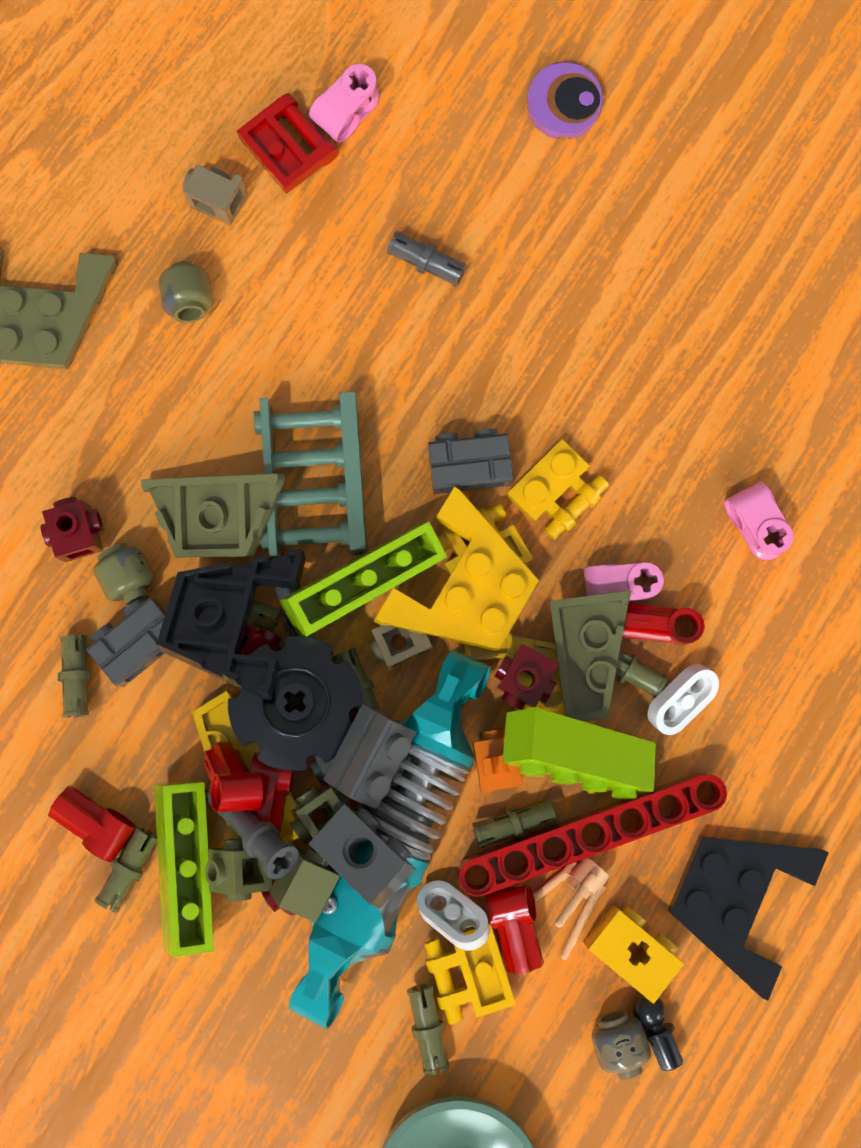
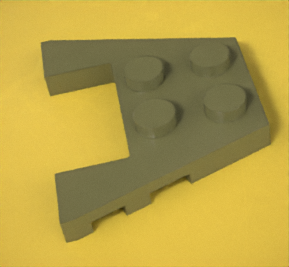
[0,248,118,369]

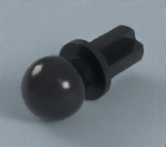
[633,995,683,1071]

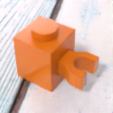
[472,729,523,792]

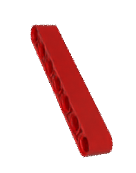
[457,773,728,897]

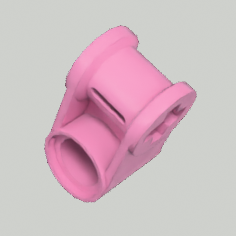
[309,64,379,143]
[724,481,794,560]
[583,562,664,602]

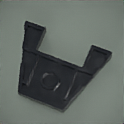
[156,549,306,700]
[667,836,829,1001]

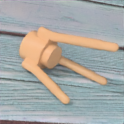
[533,858,610,960]

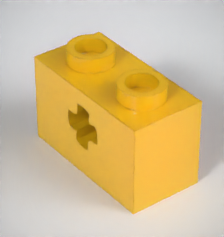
[583,904,684,1004]

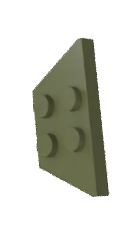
[141,474,285,558]

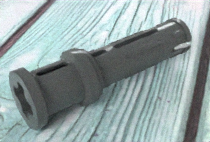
[205,784,299,879]

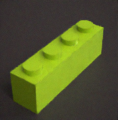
[279,521,448,636]
[502,707,656,800]
[154,780,214,958]

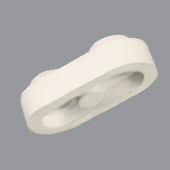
[648,664,719,735]
[417,880,490,950]

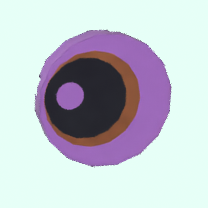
[527,62,603,139]

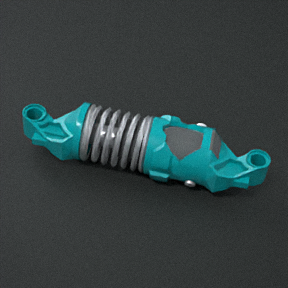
[289,650,491,1029]

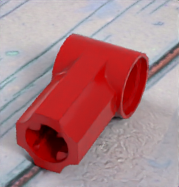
[622,604,705,645]
[203,742,263,812]
[249,752,294,835]
[47,785,136,862]
[486,885,544,975]

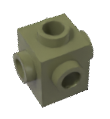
[290,785,351,844]
[206,838,272,901]

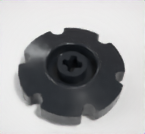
[228,636,363,771]

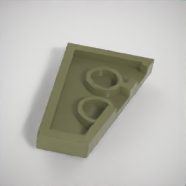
[550,590,631,721]

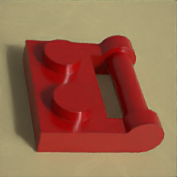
[237,93,339,194]

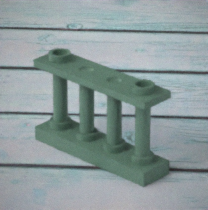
[254,392,367,559]

